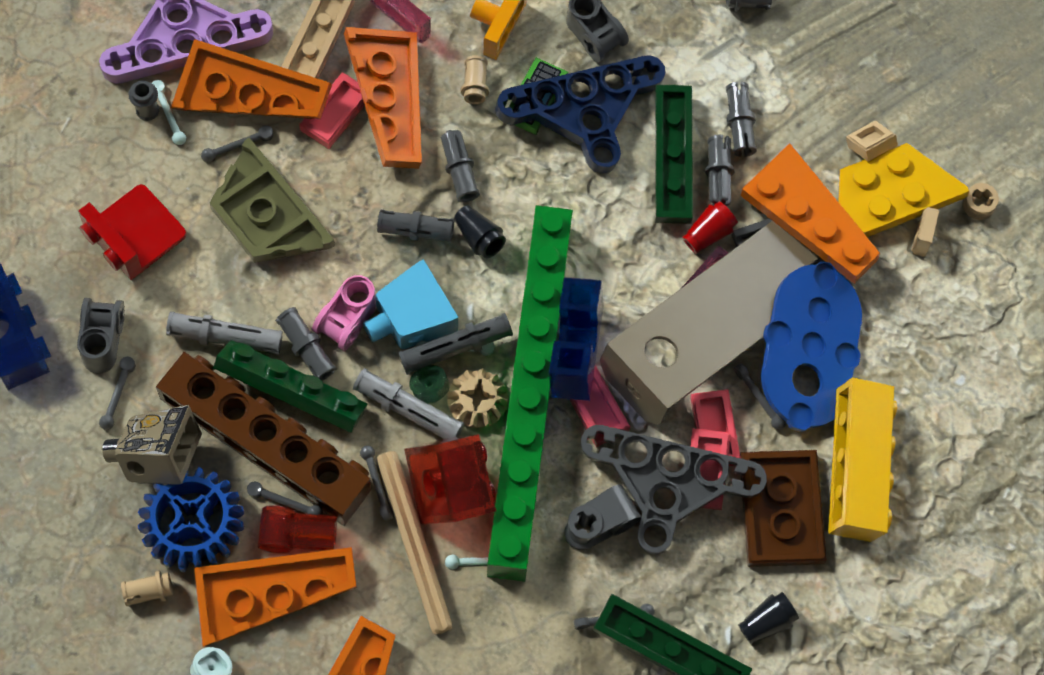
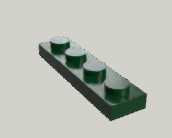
[655,85,693,224]
[213,340,368,433]
[592,594,752,675]

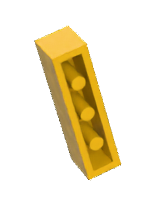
[828,377,897,542]

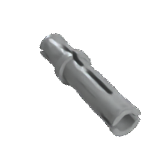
[166,312,283,355]
[353,368,464,444]

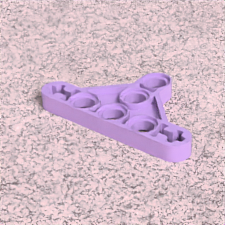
[99,0,273,84]

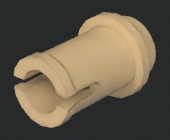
[460,55,489,104]
[121,570,174,607]

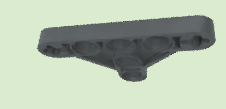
[581,425,767,555]

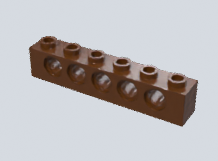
[156,352,372,526]

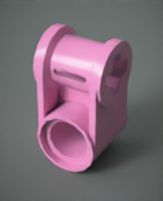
[312,275,376,351]

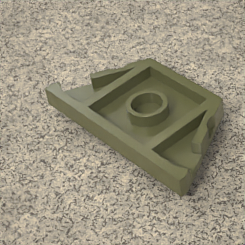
[210,137,335,263]

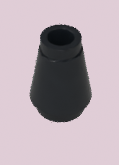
[454,205,506,259]
[738,592,799,645]

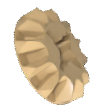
[447,368,508,428]

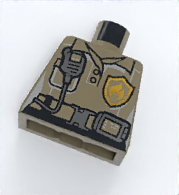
[102,405,202,484]

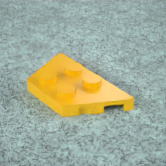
[838,143,970,237]

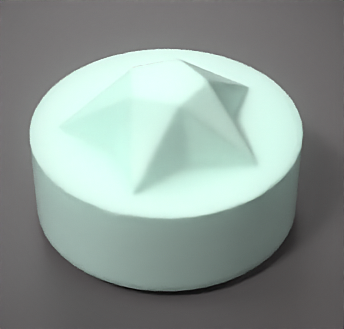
[190,647,233,675]

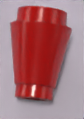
[682,201,738,254]

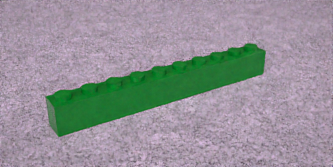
[487,205,573,582]

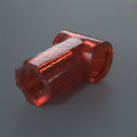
[257,506,337,553]

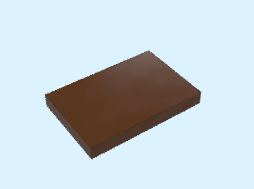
[740,450,827,567]

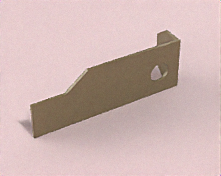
[600,221,820,425]

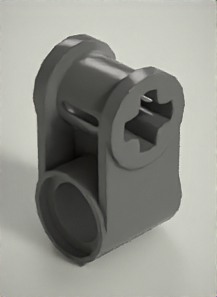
[566,0,629,62]
[77,298,125,374]
[564,484,641,550]

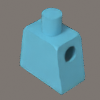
[363,259,458,349]

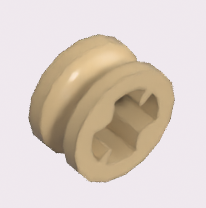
[963,183,999,220]

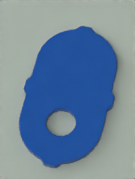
[761,261,862,432]

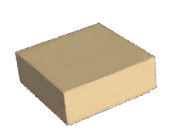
[846,121,898,161]
[911,207,940,257]

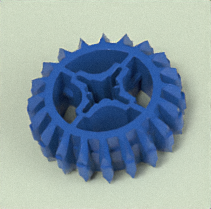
[138,467,245,572]

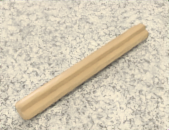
[377,451,452,634]

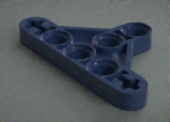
[495,55,666,174]

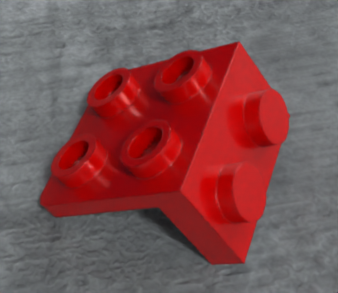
[78,184,186,280]

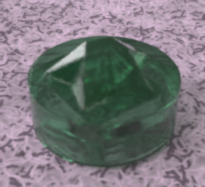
[409,365,450,404]

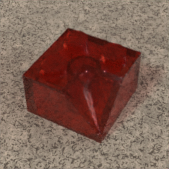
[404,434,496,524]

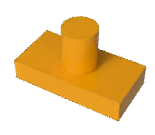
[470,0,527,60]

